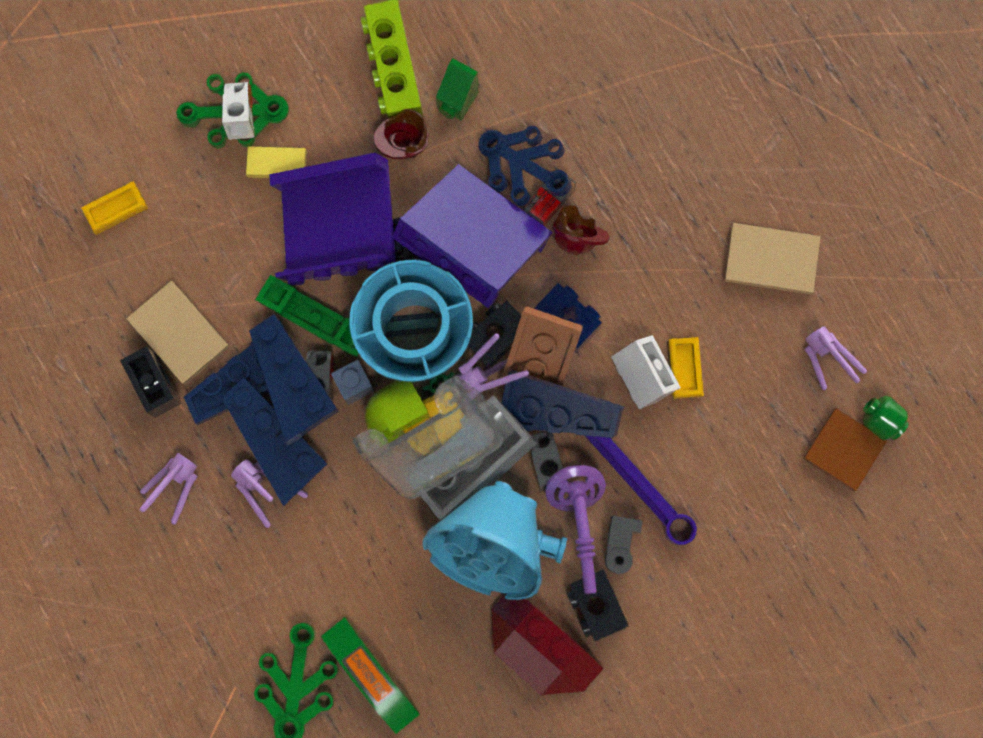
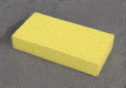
[246,147,307,178]

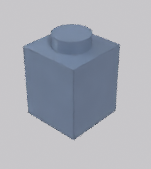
[331,360,375,405]

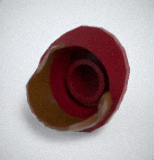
[373,109,429,160]
[552,205,610,255]

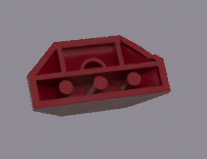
[491,594,604,695]

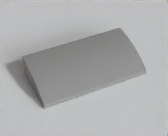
[405,395,537,521]

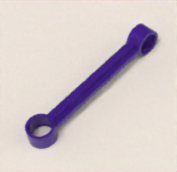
[584,435,697,545]

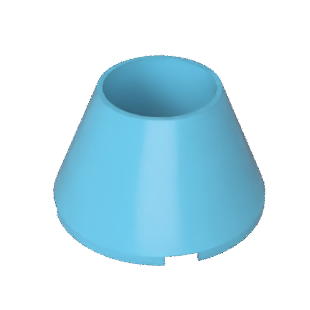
[349,260,473,382]

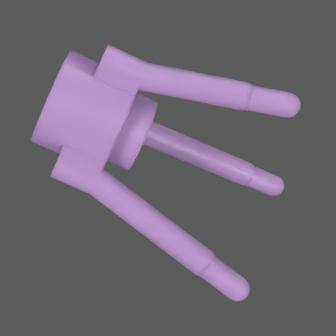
[804,326,867,390]
[456,334,529,396]
[140,453,198,524]
[231,459,308,528]

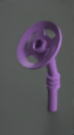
[545,465,606,594]

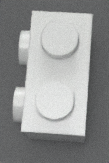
[611,335,681,409]

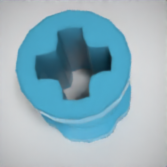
[538,529,567,563]

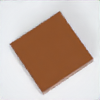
[803,408,887,492]

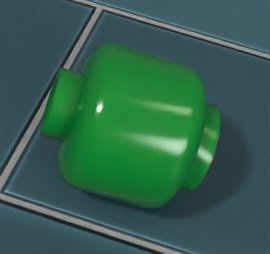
[863,396,909,440]

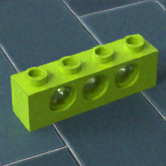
[360,0,423,119]

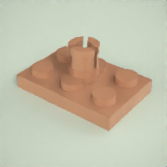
[501,306,583,387]

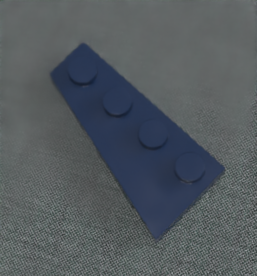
[249,314,339,445]
[183,320,286,425]
[501,370,624,438]
[222,377,328,506]

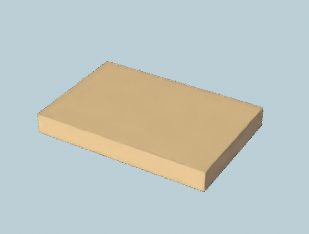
[724,223,821,295]
[126,280,230,385]

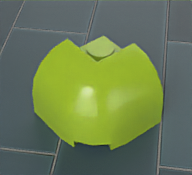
[364,380,430,449]

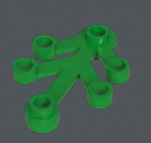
[176,72,289,149]
[254,623,339,738]

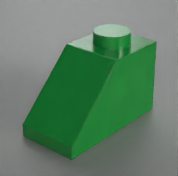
[436,58,479,121]

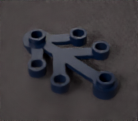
[479,126,571,206]

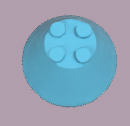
[423,481,542,600]

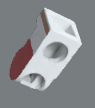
[222,82,255,140]

